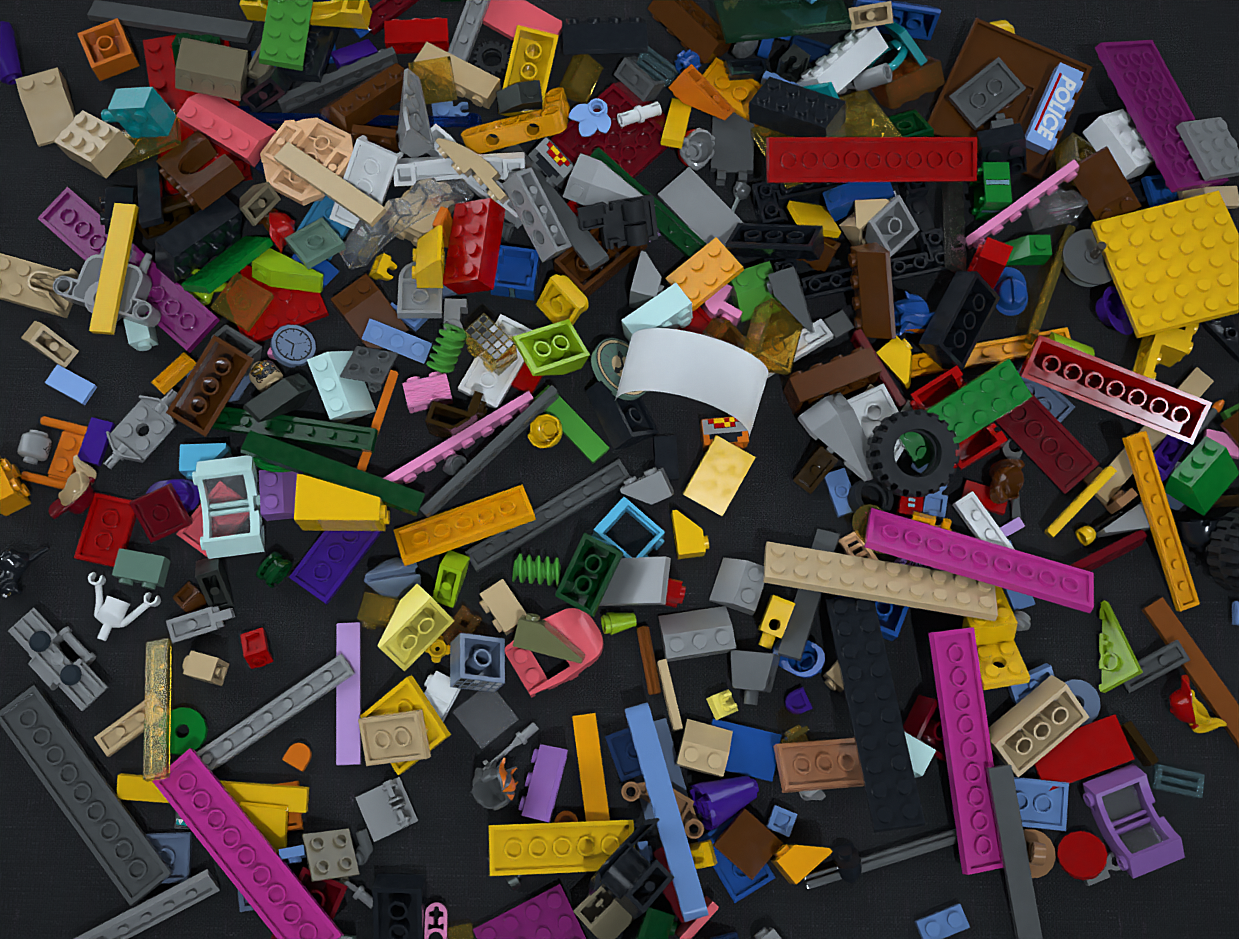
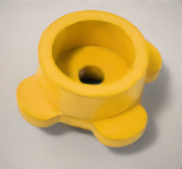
[425,635,450,663]

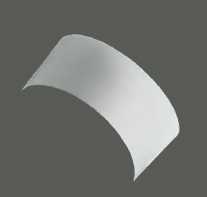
[615,328,769,437]

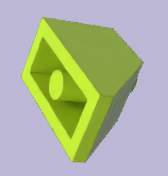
[432,550,470,608]

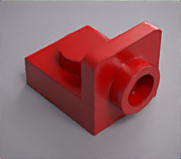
[240,627,273,669]

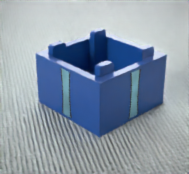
[491,245,540,300]

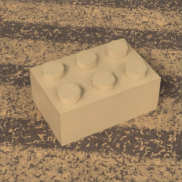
[54,110,135,179]

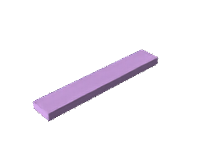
[336,622,361,766]

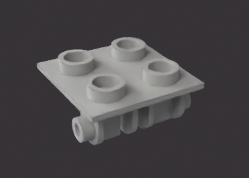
[355,777,418,842]

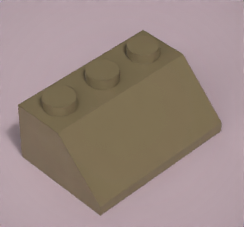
[175,38,248,101]

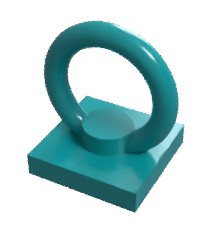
[864,22,928,72]

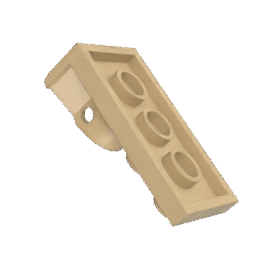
[0,253,79,318]

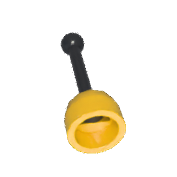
[1075,509,1125,546]

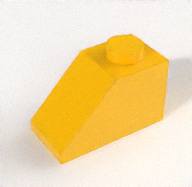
[876,335,913,389]
[671,510,709,559]

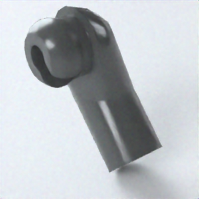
[354,828,373,866]

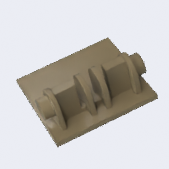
[302,828,359,882]

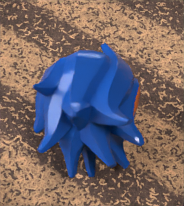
[894,291,935,336]

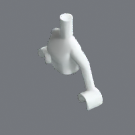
[88,572,161,641]

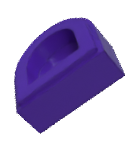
[785,687,813,715]

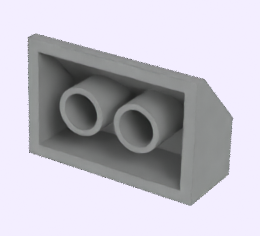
[658,606,736,662]

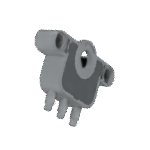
[53,241,161,327]

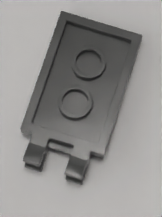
[710,112,755,186]

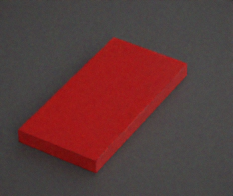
[1034,714,1135,791]

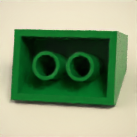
[1164,436,1239,516]

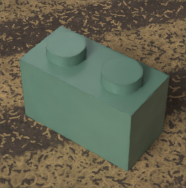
[112,548,171,590]

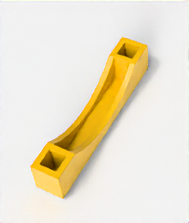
[239,0,372,29]

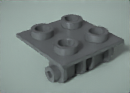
[340,346,398,393]

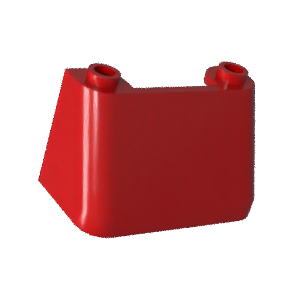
[909,365,1008,471]

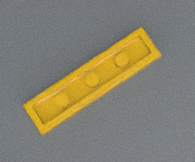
[661,98,692,149]
[1044,466,1117,538]

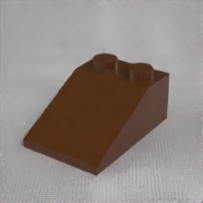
[1073,146,1141,221]
[331,274,409,350]

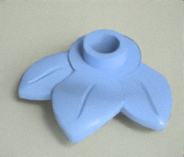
[569,98,611,137]

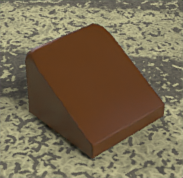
[172,581,207,614]

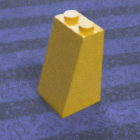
[294,474,390,531]

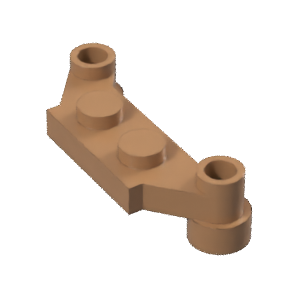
[621,782,704,839]

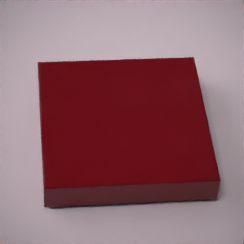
[129,483,193,543]

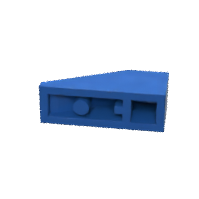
[823,182,895,221]

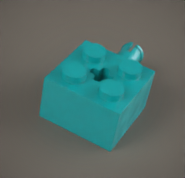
[101,87,176,138]

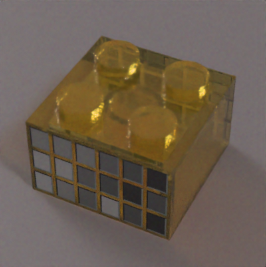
[464,313,518,376]

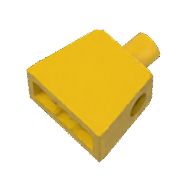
[758,595,795,649]

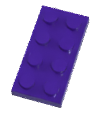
[289,531,382,605]

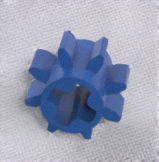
[674,50,701,74]

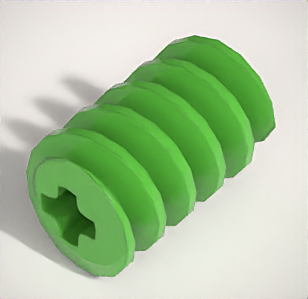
[426,323,468,373]
[512,553,561,587]

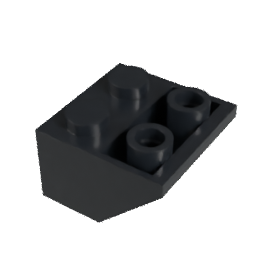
[977,123,1027,175]

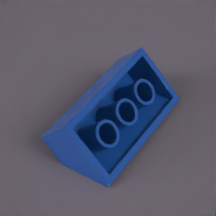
[849,0,941,40]

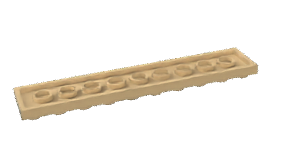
[763,541,998,621]

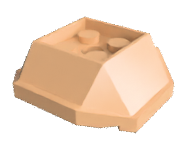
[260,118,354,206]

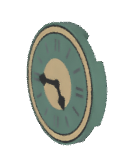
[591,338,646,400]

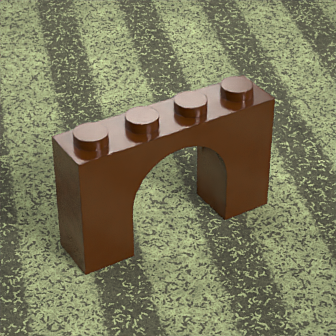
[156,130,245,210]

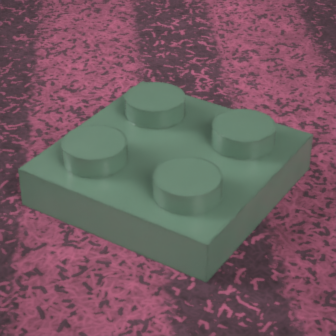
[285,218,346,269]

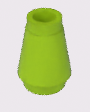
[601,612,637,635]

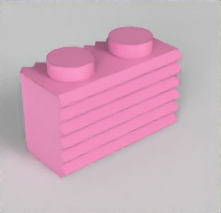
[402,371,453,413]

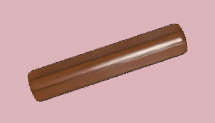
[637,626,661,695]

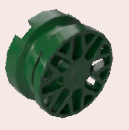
[256,551,292,588]

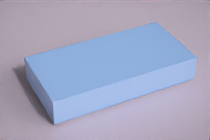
[45,364,97,405]

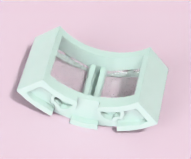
[192,455,265,559]

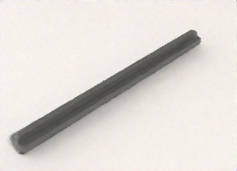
[803,828,958,889]

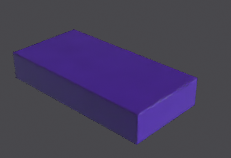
[78,417,115,467]

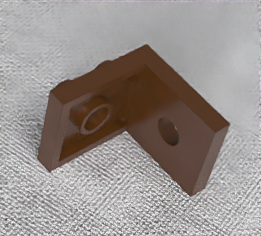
[352,109,402,158]

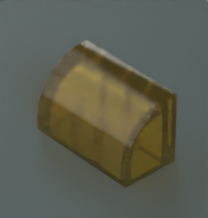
[559,54,603,103]

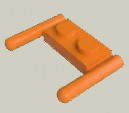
[20,416,88,490]

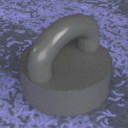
[443,454,467,476]

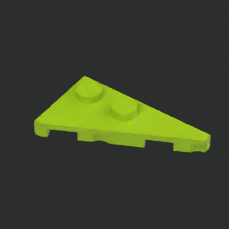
[1099,600,1143,693]

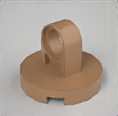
[1023,829,1056,878]

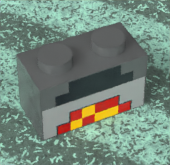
[528,137,575,189]

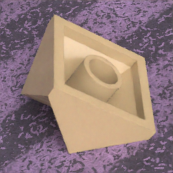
[839,199,890,246]

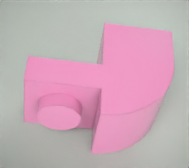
[702,284,743,326]

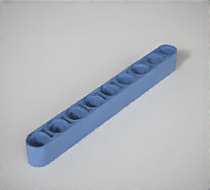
[625,703,708,922]

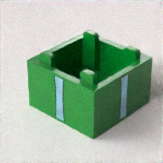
[970,162,1012,220]

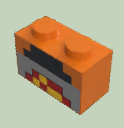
[700,417,749,451]

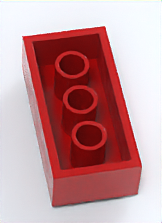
[442,198,506,294]

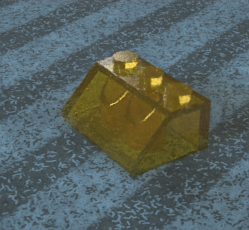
[743,298,803,375]

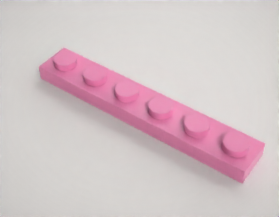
[964,159,1080,249]

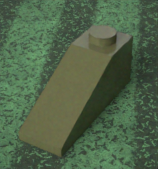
[513,613,585,664]

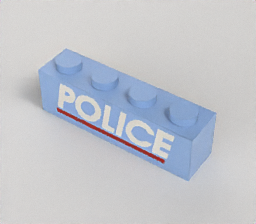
[1025,62,1084,155]

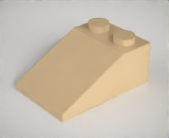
[15,67,76,147]

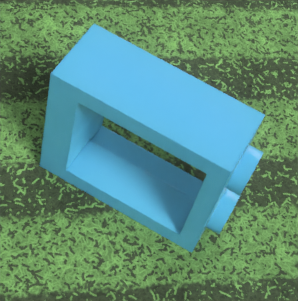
[593,497,665,558]

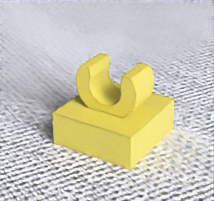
[706,689,738,720]

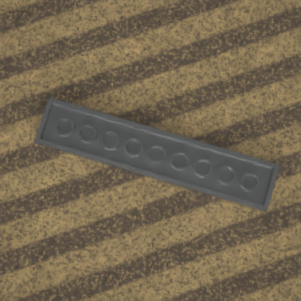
[0,685,173,906]

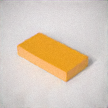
[151,352,196,395]

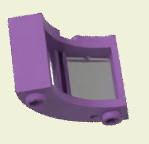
[1083,763,1185,879]

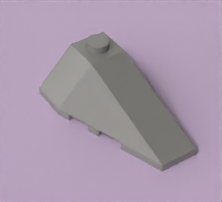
[397,68,435,158]
[797,393,875,481]

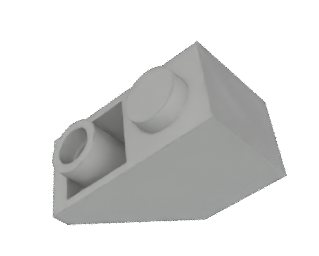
[620,467,674,505]

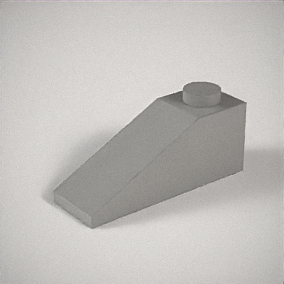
[1096,502,1173,537]

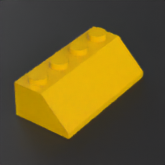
[498,25,559,117]

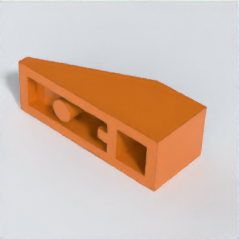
[668,64,735,120]

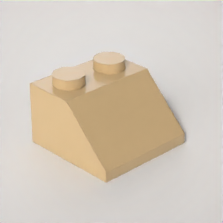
[675,719,733,778]

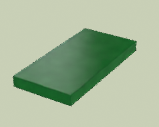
[181,236,273,294]

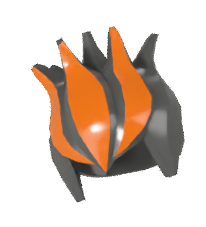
[470,758,518,811]

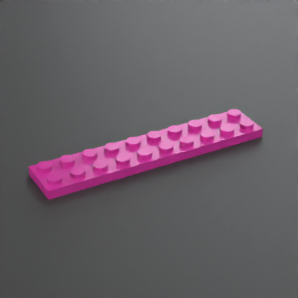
[864,508,1094,613]
[929,627,1003,875]
[152,748,344,939]

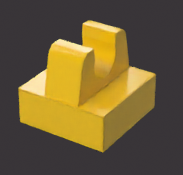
[368,253,397,281]
[689,839,717,869]

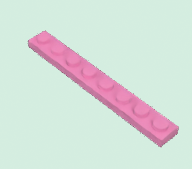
[383,391,534,485]

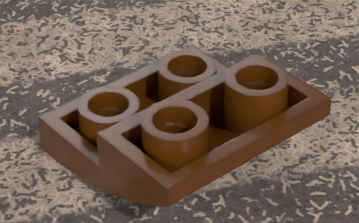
[713,808,783,880]

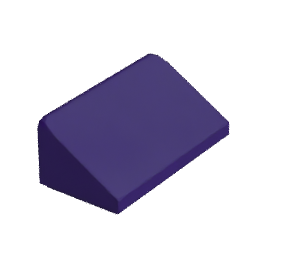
[331,39,378,70]

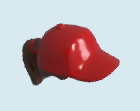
[257,208,295,254]

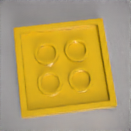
[360,675,451,775]

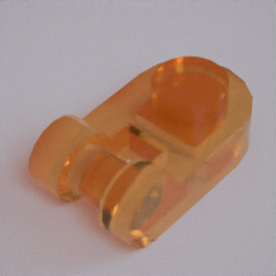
[443,605,483,646]

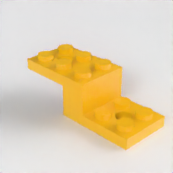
[1132,323,1199,380]
[962,586,1030,690]

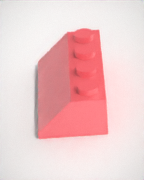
[176,93,277,168]

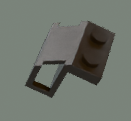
[425,391,488,440]

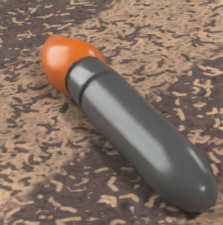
[1197,399,1225,436]

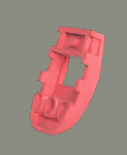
[505,608,604,698]

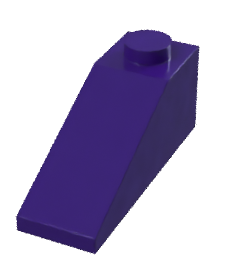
[1133,434,1189,482]

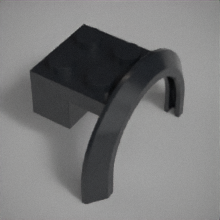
[588,818,674,919]

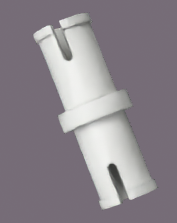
[617,101,662,127]

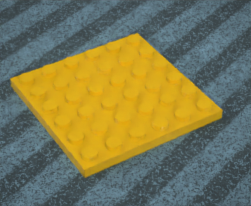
[1091,191,1239,338]

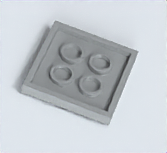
[1176,117,1239,181]

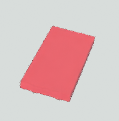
[482,0,562,41]

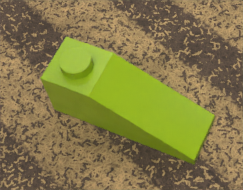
[252,248,324,293]

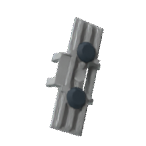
[8,608,108,711]

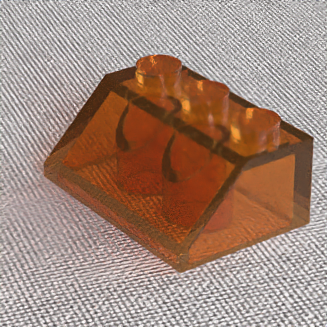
[871,54,945,109]

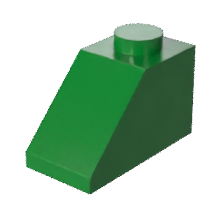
[1005,235,1052,265]

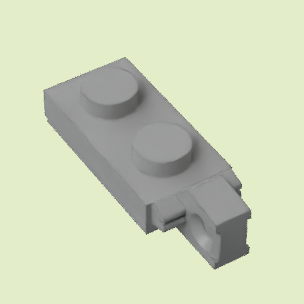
[166,606,235,643]

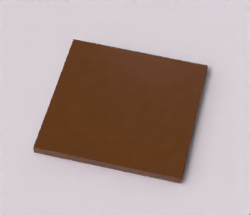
[928,18,1092,182]

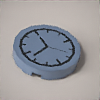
[270,325,316,367]

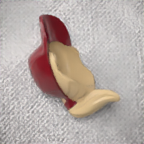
[48,455,97,519]

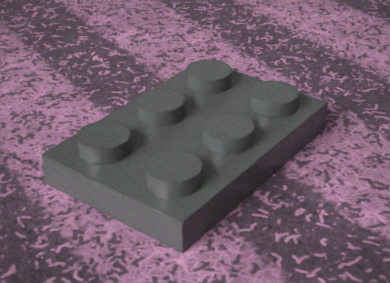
[948,57,1026,130]

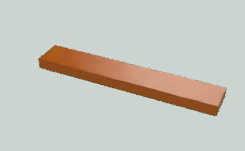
[356,370,398,472]

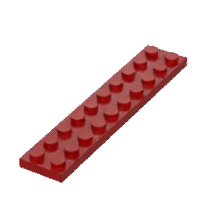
[766,137,977,183]

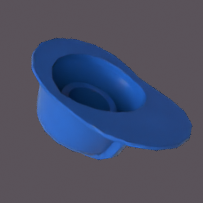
[993,267,1028,316]
[772,637,825,678]

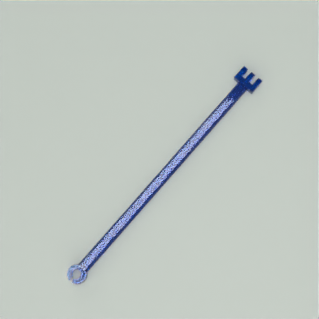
[237,106,482,129]

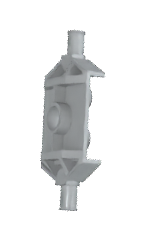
[103,389,178,469]

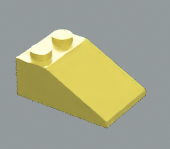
[377,584,454,671]

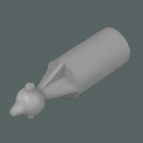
[838,63,892,94]

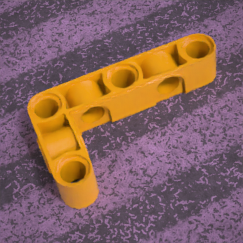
[461,87,570,154]

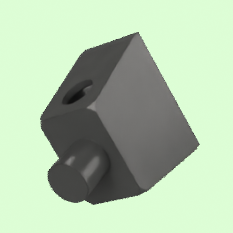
[731,650,780,705]

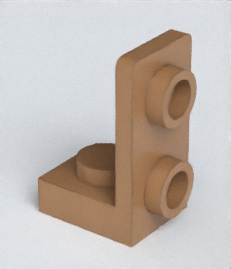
[1083,467,1138,514]

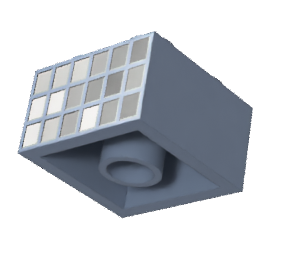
[450,633,505,692]

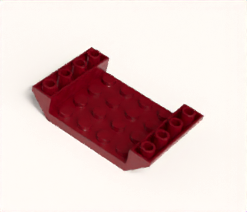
[551,82,675,189]

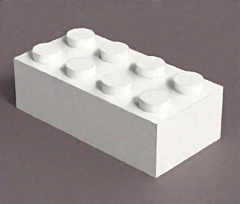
[797,26,889,93]

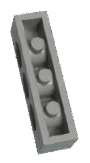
[502,167,572,262]

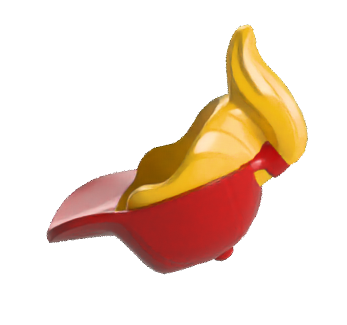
[1169,675,1227,733]

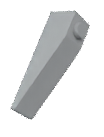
[563,153,644,206]

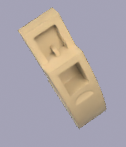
[435,138,509,204]

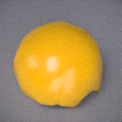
[527,414,563,448]

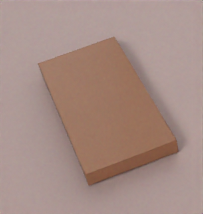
[773,738,864,793]

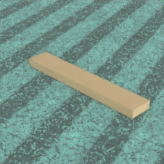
[274,142,387,227]

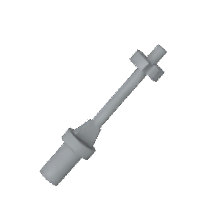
[483,722,539,770]
[343,881,373,908]

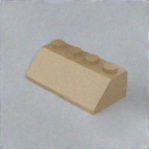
[989,675,1090,777]

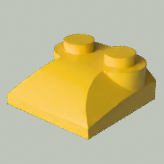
[536,274,588,325]

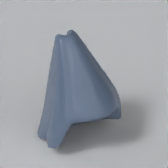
[364,557,421,601]

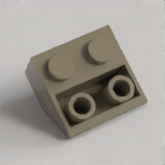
[573,886,635,939]

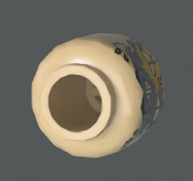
[249,360,283,393]

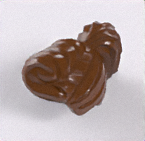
[989,459,1025,504]

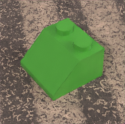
[728,261,782,323]

